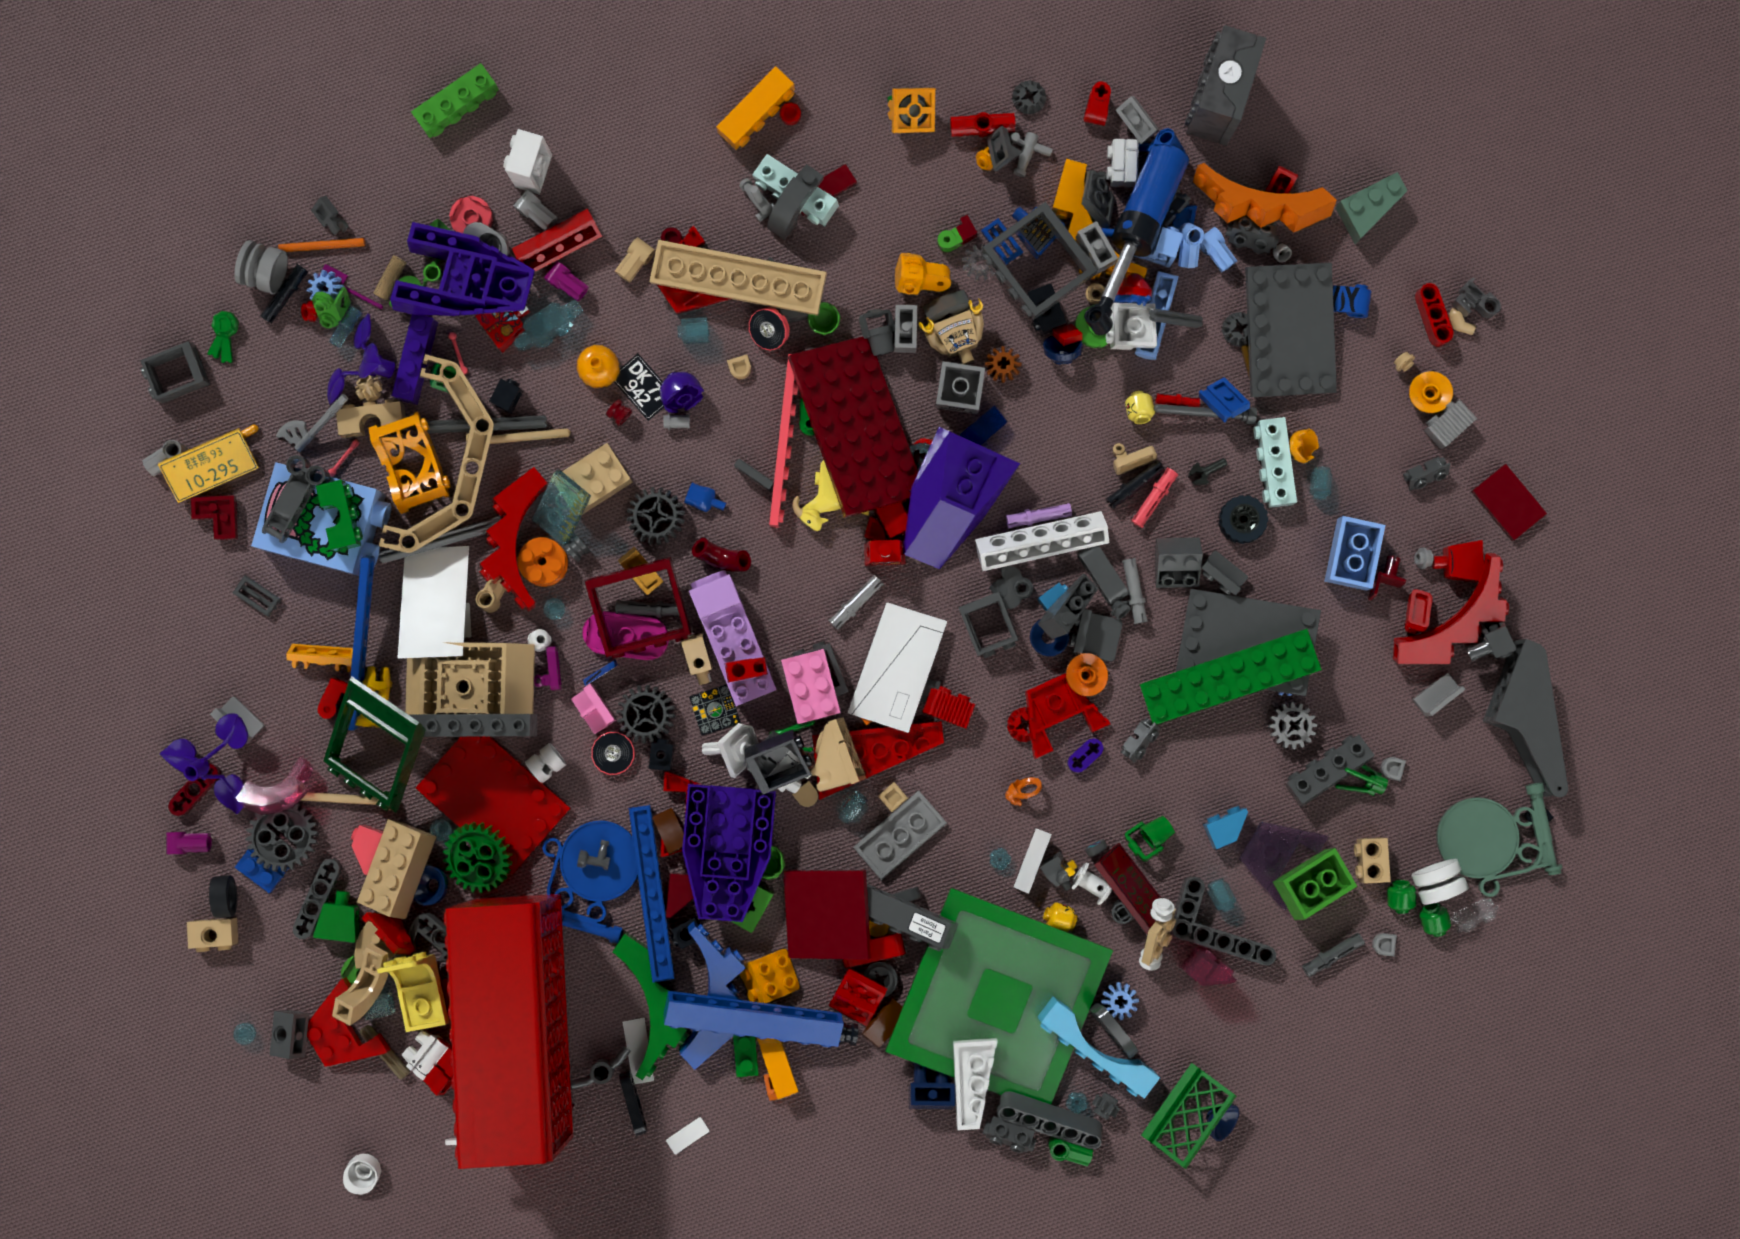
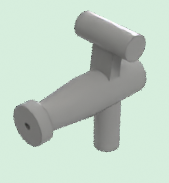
[1009,132,1053,177]
[739,178,775,222]

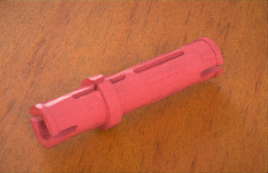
[1131,467,1178,528]

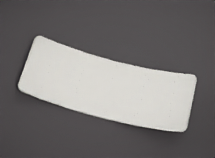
[666,1117,709,1154]

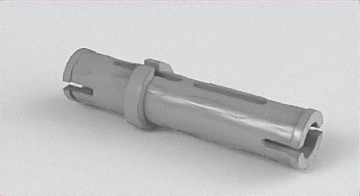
[1122,558,1148,624]
[828,575,884,630]

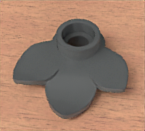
[990,566,1033,609]

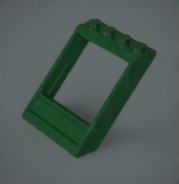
[323,677,426,813]

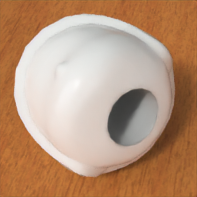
[528,629,552,652]

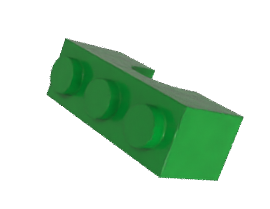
[316,480,363,552]

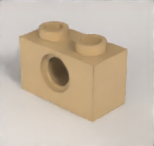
[187,917,238,952]

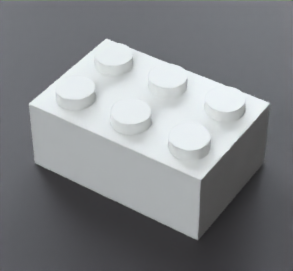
[503,129,552,195]

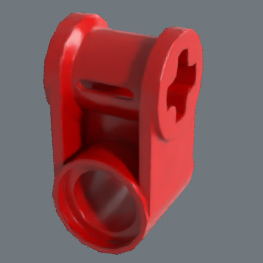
[1083,81,1111,126]

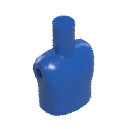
[684,482,726,512]

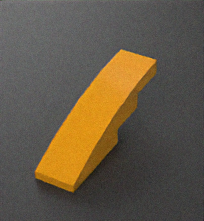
[757,1038,799,1099]

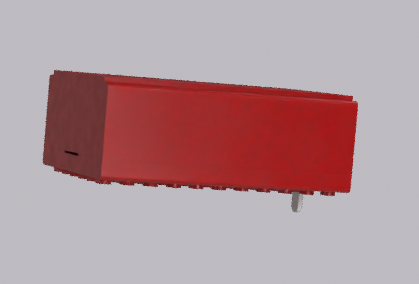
[444,894,574,1169]

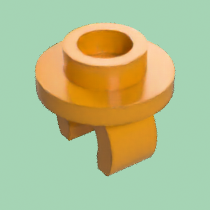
[976,147,993,171]

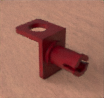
[1368,556,1406,600]

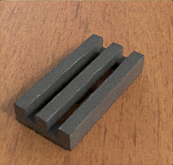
[734,459,774,492]
[232,575,282,617]

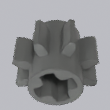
[1092,1092,1120,1120]

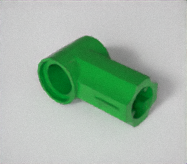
[1048,1136,1094,1167]

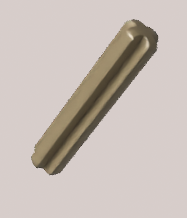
[360,1024,410,1079]

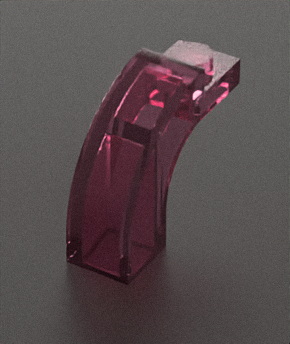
[236,757,313,814]

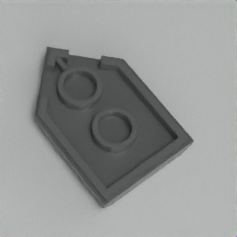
[1081,170,1114,228]

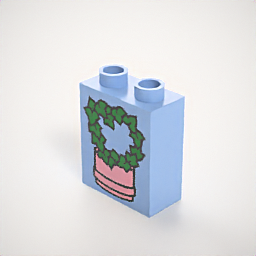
[251,462,391,576]

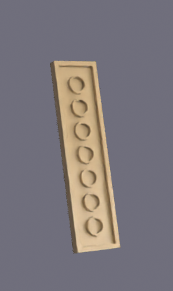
[649,240,827,316]

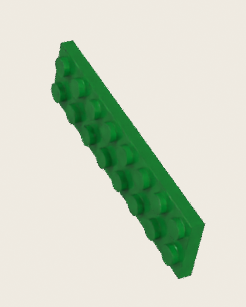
[1140,629,1322,725]

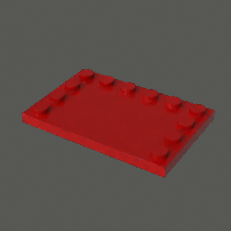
[416,736,571,874]

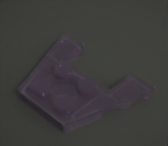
[1239,821,1328,910]

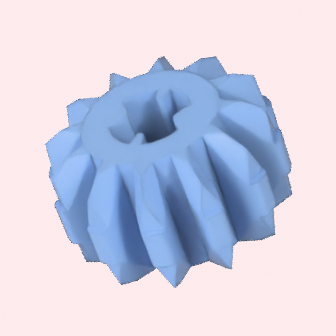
[306,270,345,300]
[1101,982,1139,1020]

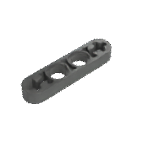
[293,859,342,939]

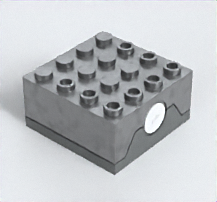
[1185,25,1266,146]

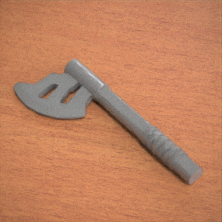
[276,394,348,452]

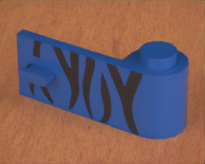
[1333,284,1372,318]

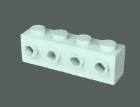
[752,154,839,227]
[1253,417,1297,508]

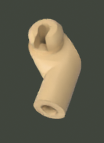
[1448,307,1476,335]

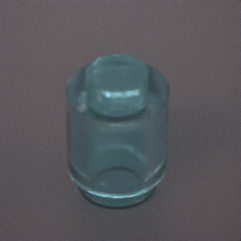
[1309,467,1333,500]
[1207,878,1237,912]

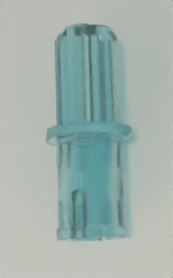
[329,306,363,348]

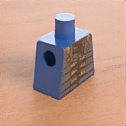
[1012,207,1065,259]

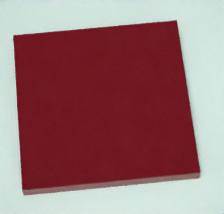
[784,870,871,959]

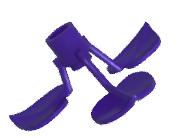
[327,313,395,406]
[160,713,248,814]

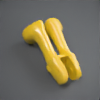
[355,666,393,728]

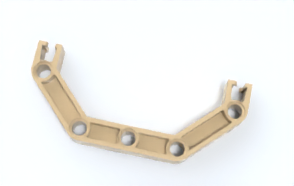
[379,354,494,553]

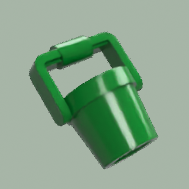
[1125,816,1175,862]

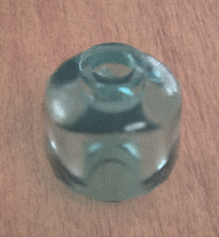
[836,790,868,824]

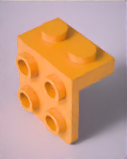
[740,949,800,1003]

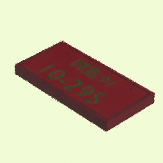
[1094,843,1161,935]

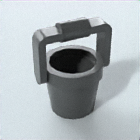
[859,308,895,356]

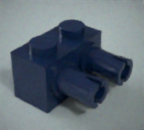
[909,1063,955,1109]

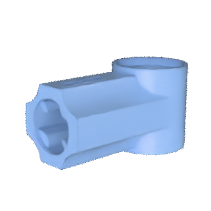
[1178,223,1204,268]
[1200,227,1237,273]

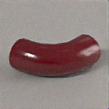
[692,538,751,572]

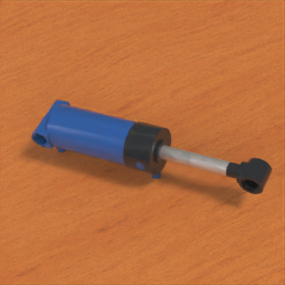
[1084,128,1189,335]

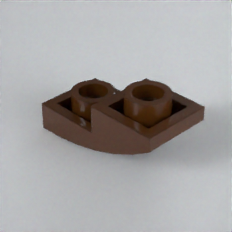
[652,808,684,855]
[862,998,902,1047]

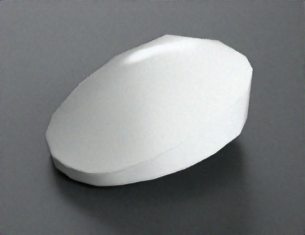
[343,1154,381,1195]

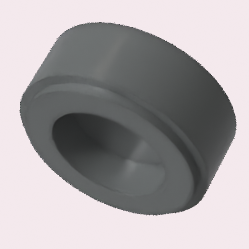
[1085,839,1108,857]

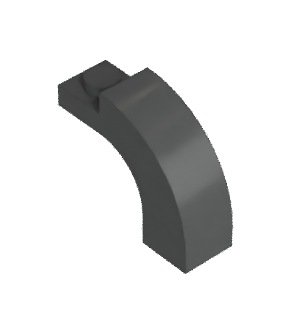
[767,164,824,241]

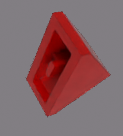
[1265,166,1298,194]

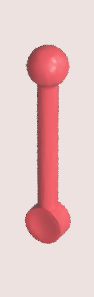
[448,332,468,375]
[328,439,359,477]

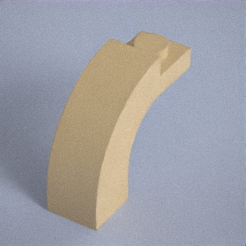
[332,944,389,1026]

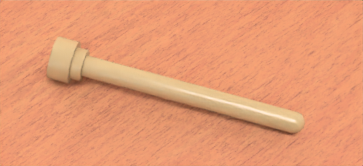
[466,429,571,444]
[291,792,390,810]

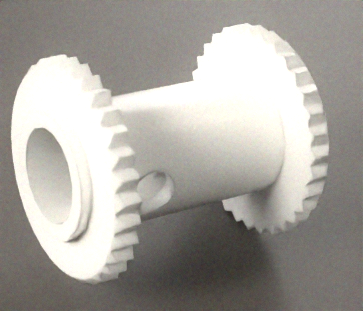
[1071,863,1112,905]

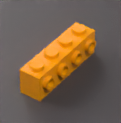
[716,66,795,150]

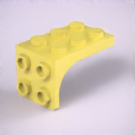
[377,952,449,1032]

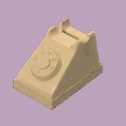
[811,717,866,792]

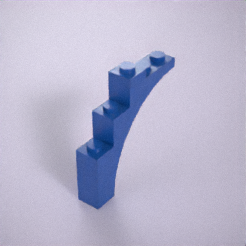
[679,921,745,1070]

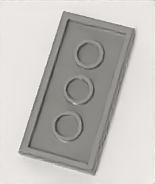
[853,790,947,880]

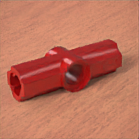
[950,112,1016,137]

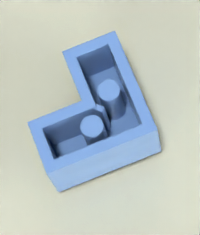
[1134,226,1183,268]

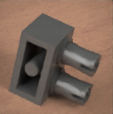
[1464,622,1516,661]

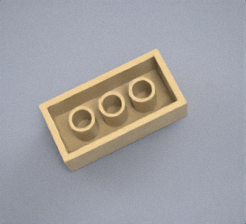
[357,819,437,919]

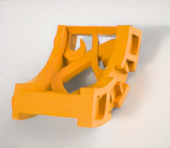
[368,411,451,514]

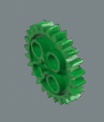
[443,822,513,893]

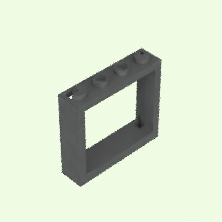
[982,201,1097,320]

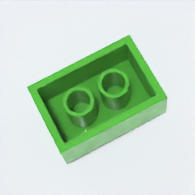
[1273,848,1357,920]

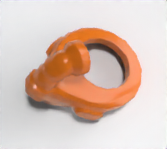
[1005,777,1042,806]

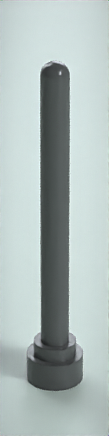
[1154,404,1257,425]

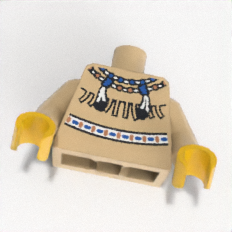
[918,298,984,365]

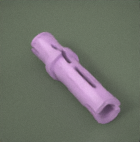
[1006,503,1072,529]

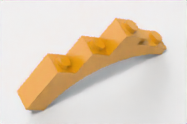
[1052,159,1147,279]

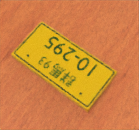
[158,428,259,503]

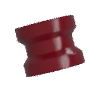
[606,399,633,426]

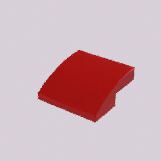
[828,968,887,1026]

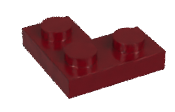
[191,495,238,540]

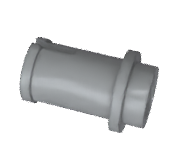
[663,413,690,430]

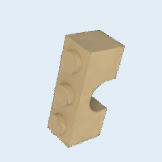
[336,399,408,438]

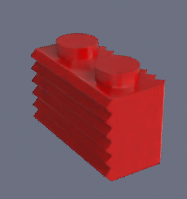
[923,686,976,729]

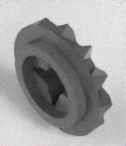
[1012,79,1046,114]
[1222,312,1248,346]
[863,962,897,997]

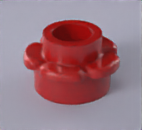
[301,301,318,322]

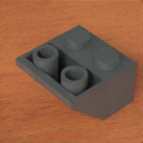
[1155,537,1203,588]

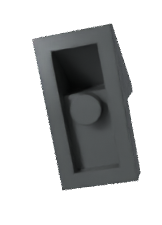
[986,126,1022,172]

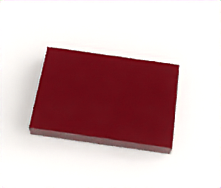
[1471,464,1547,541]

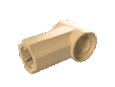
[615,237,656,283]
[476,579,505,613]

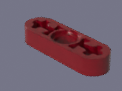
[168,764,221,816]

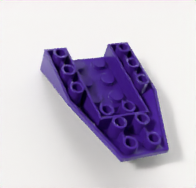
[903,427,1020,569]
[682,783,776,922]

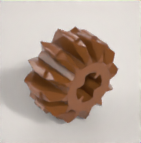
[985,346,1022,383]

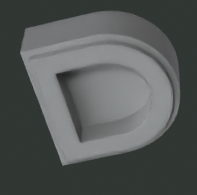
[1380,757,1406,781]
[1372,933,1397,957]

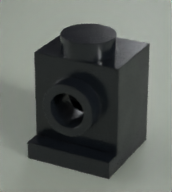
[648,739,674,771]

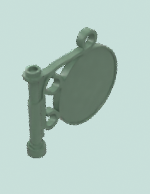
[1436,782,1563,897]

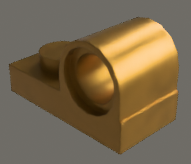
[618,547,664,595]

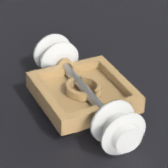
[1139,898,1176,971]

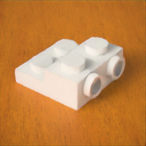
[1106,303,1157,350]

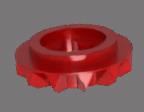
[1007,707,1031,742]

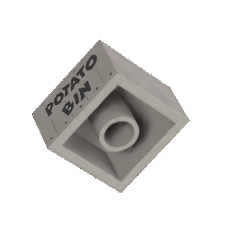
[935,361,985,414]

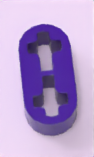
[1067,738,1103,772]

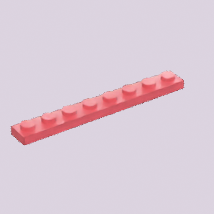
[769,354,798,528]

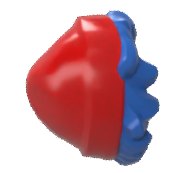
[1114,273,1152,306]

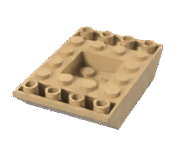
[405,642,535,715]

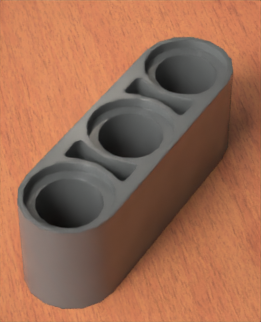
[1077,546,1129,606]

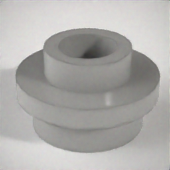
[1414,548,1433,569]

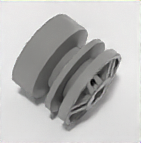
[234,240,288,294]

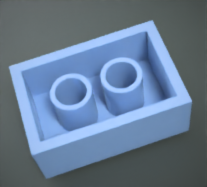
[1324,516,1386,591]

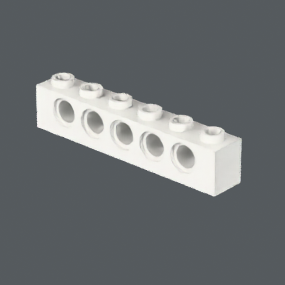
[975,511,1109,571]

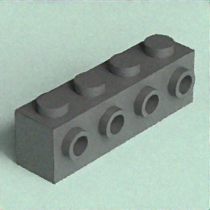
[1286,734,1375,807]

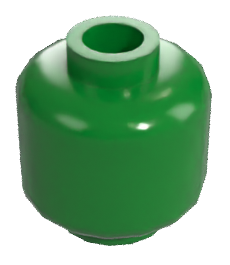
[1387,880,1416,914]
[1419,903,1451,937]

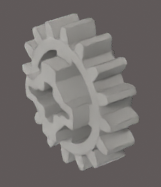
[1268,702,1317,749]

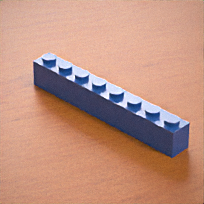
[663,991,844,1047]

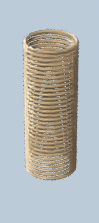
[373,255,407,300]

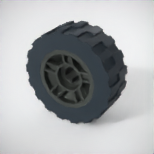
[1218,495,1268,544]

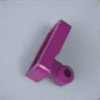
[534,646,562,691]

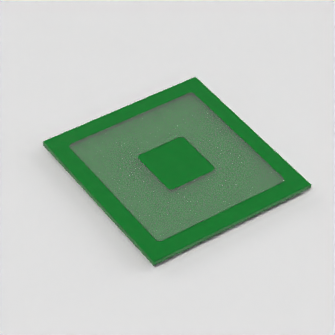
[885,888,1113,1104]

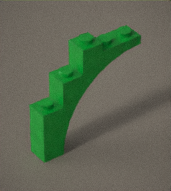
[612,932,689,1081]

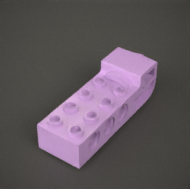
[689,570,777,706]

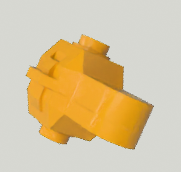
[895,253,951,295]

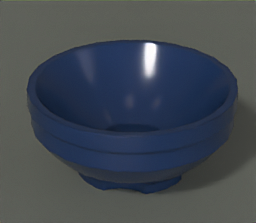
[1043,336,1082,365]
[1030,619,1069,657]
[413,865,448,906]
[1206,1103,1239,1141]

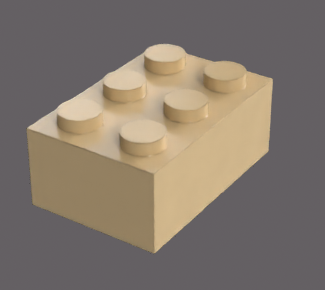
[553,443,633,517]

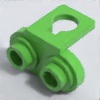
[312,287,351,328]

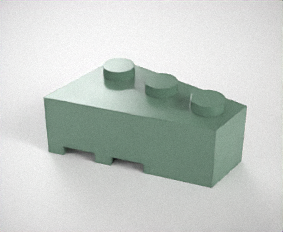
[1335,172,1408,244]

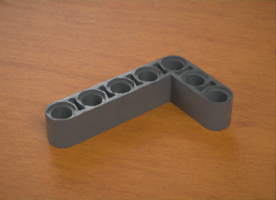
[1171,876,1276,965]

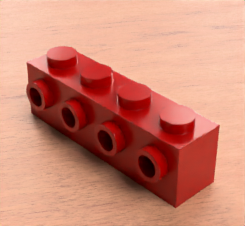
[512,209,602,272]

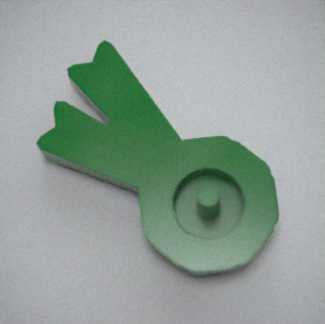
[207,311,239,363]

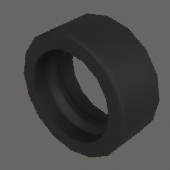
[209,875,237,918]

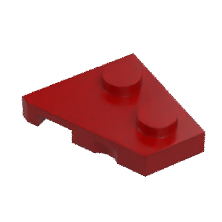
[362,912,415,955]

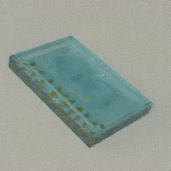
[532,470,591,546]

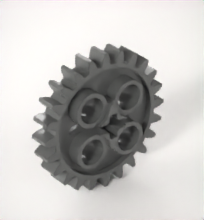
[245,801,319,872]

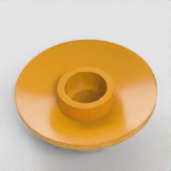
[1409,371,1453,413]

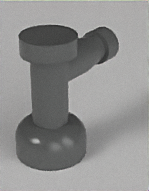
[577,840,611,870]

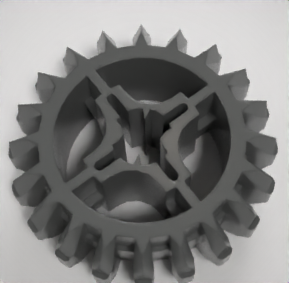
[627,487,685,545]
[616,685,675,743]

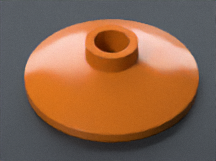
[1066,653,1108,696]

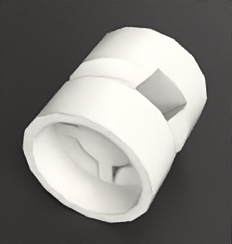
[525,743,567,783]

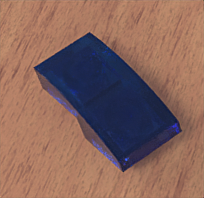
[960,405,1008,445]

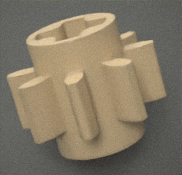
[355,375,383,402]

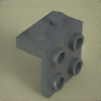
[1069,609,1123,662]

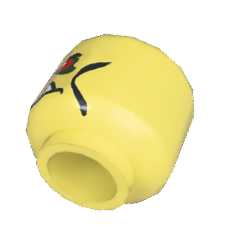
[1125,391,1155,424]

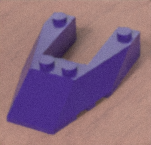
[390,222,535,316]

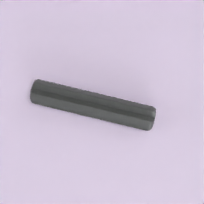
[1149,309,1203,328]

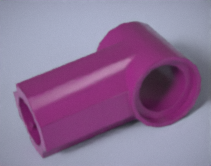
[543,261,589,302]
[166,832,212,854]

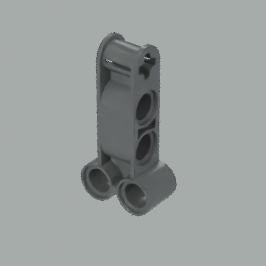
[262,455,331,543]

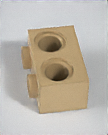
[1354,837,1391,883]

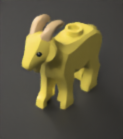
[792,460,869,532]

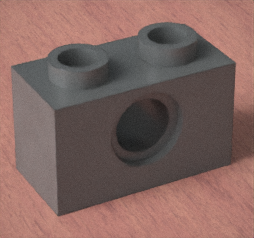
[270,1010,309,1059]

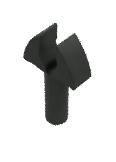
[1188,458,1227,485]

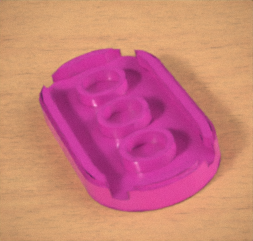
[583,611,669,660]

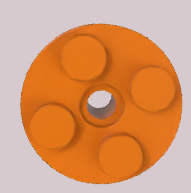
[518,537,568,587]

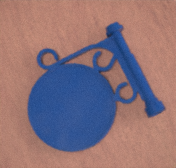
[542,821,638,944]

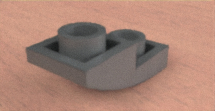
[923,290,969,323]

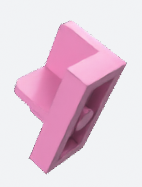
[572,684,616,734]

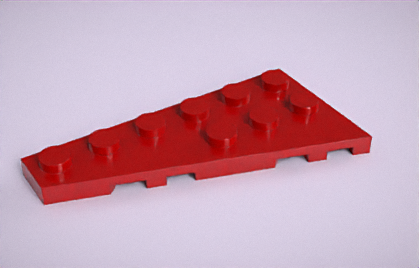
[812,721,944,800]

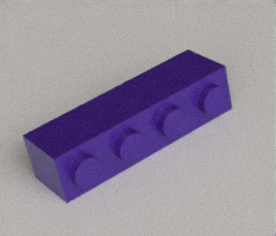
[391,315,438,405]

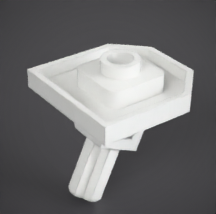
[702,723,759,778]

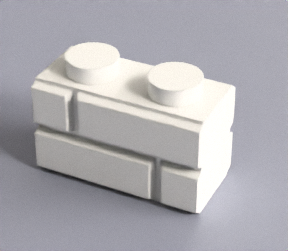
[1106,139,1139,187]

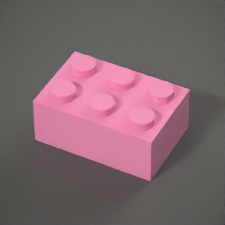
[781,649,841,724]

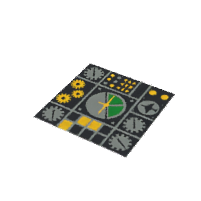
[689,685,741,736]

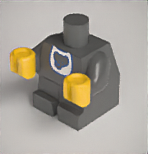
[1040,852,1077,891]

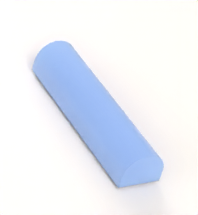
[1135,271,1179,360]

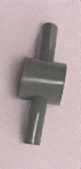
[571,1046,631,1089]

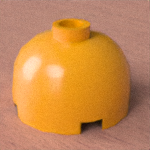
[577,345,620,388]

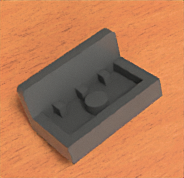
[1201,550,1248,595]

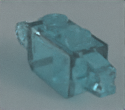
[514,299,584,352]

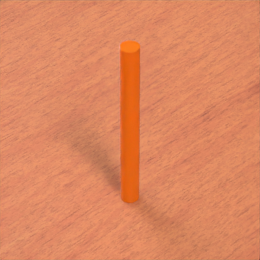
[278,238,366,252]

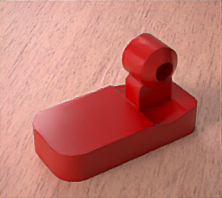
[1405,589,1432,634]

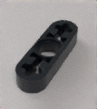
[619,1071,648,1136]

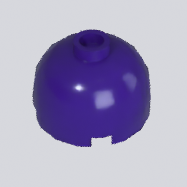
[660,372,704,413]

